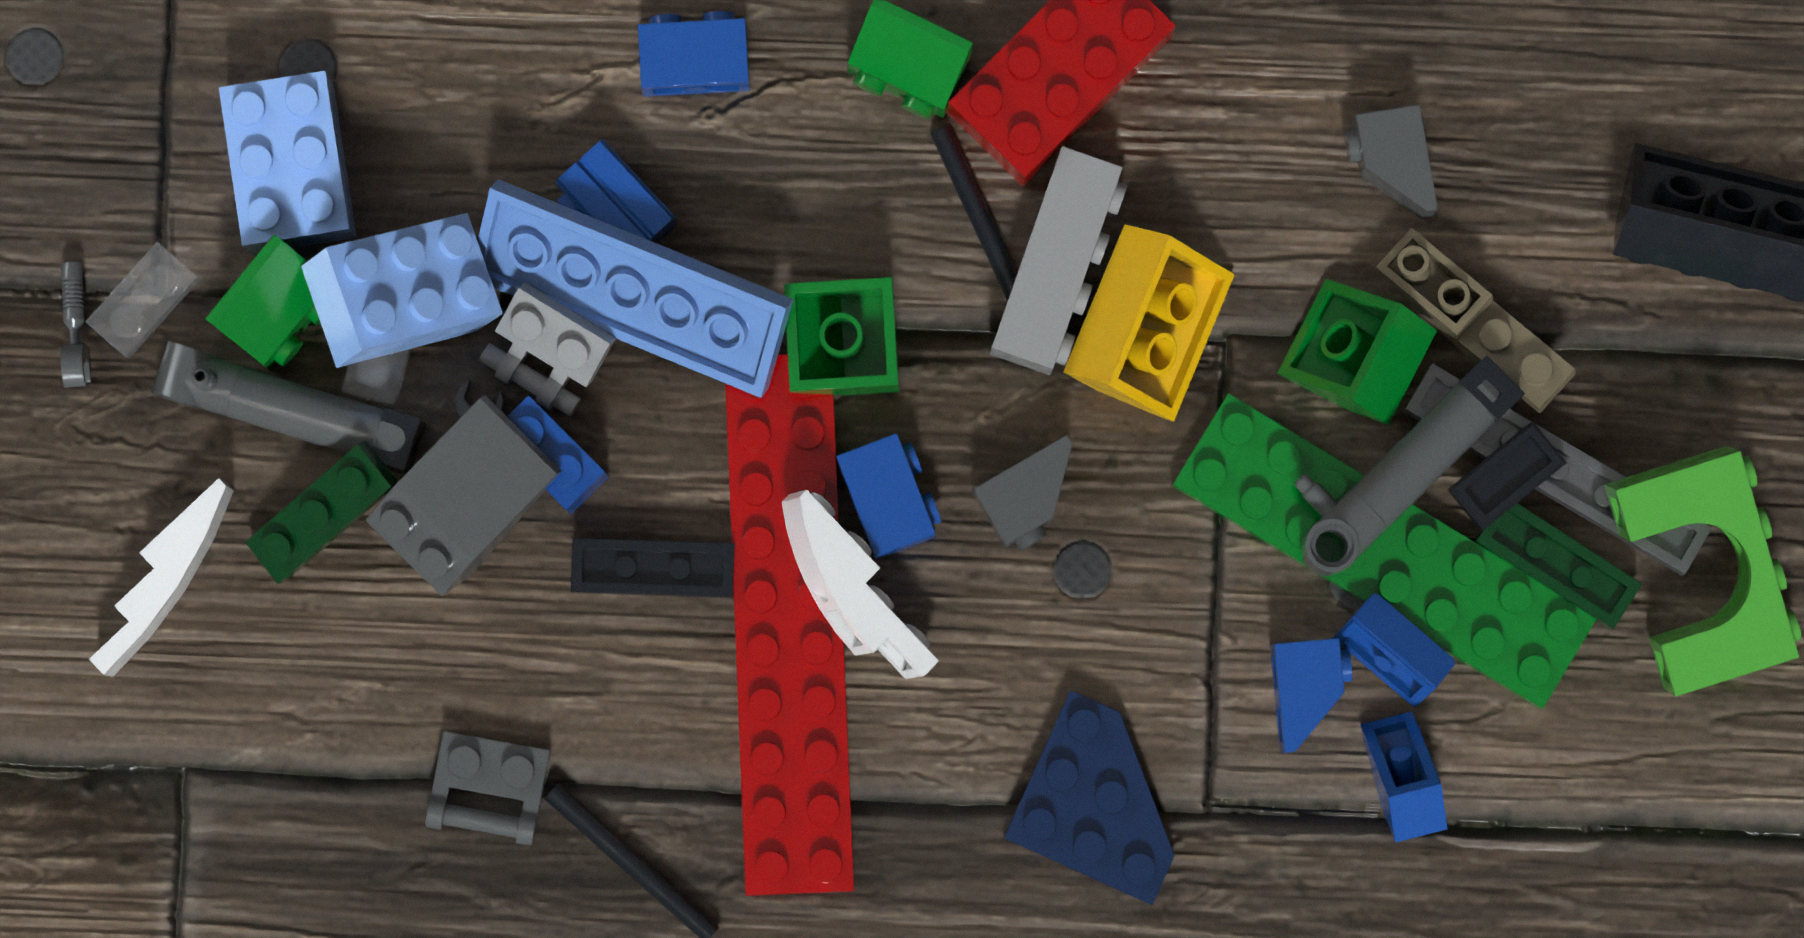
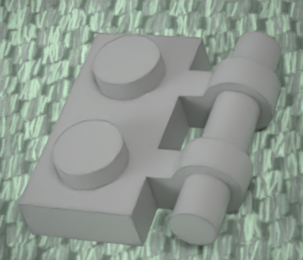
[479,282,616,417]

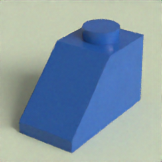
[1270,638,1352,754]
[1360,711,1448,843]

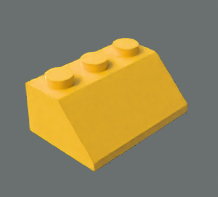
[1063,224,1235,422]

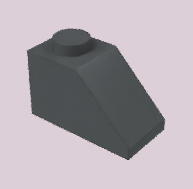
[1344,104,1438,219]
[972,435,1072,551]

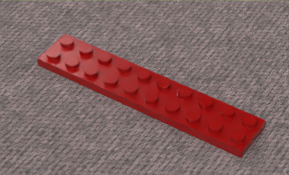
[725,354,854,896]

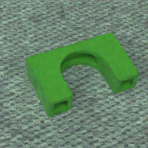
[1604,446,1802,697]

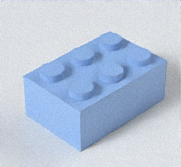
[219,71,357,255]
[301,213,503,368]

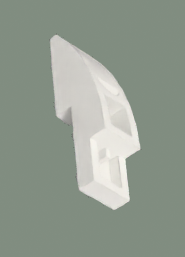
[782,490,939,679]

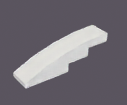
[89,478,234,677]

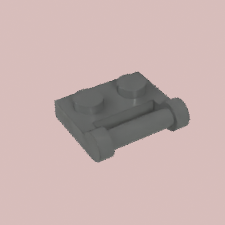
[425,731,551,846]

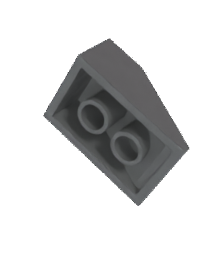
[365,395,562,596]

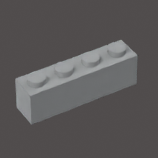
[989,146,1128,375]

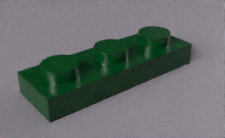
[245,441,398,584]
[1474,503,1642,630]

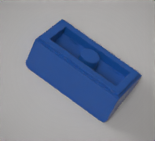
[1333,593,1455,708]

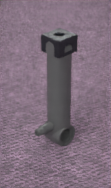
[151,341,426,474]
[1295,355,1525,576]

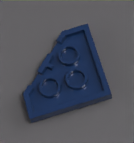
[1004,690,1175,905]

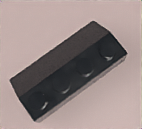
[1613,143,1804,302]

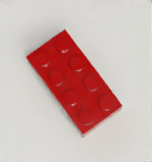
[947,0,1176,187]

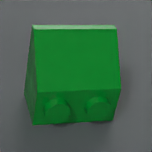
[847,0,973,120]
[205,234,321,371]
[784,277,900,395]
[1277,279,1437,426]

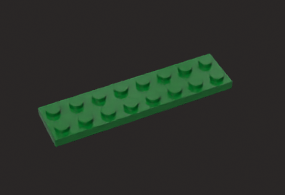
[1172,393,1596,710]

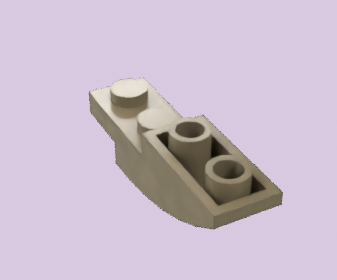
[1376,228,1576,414]

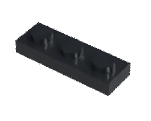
[571,538,735,599]

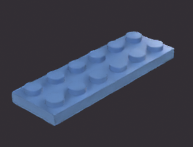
[477,179,794,398]

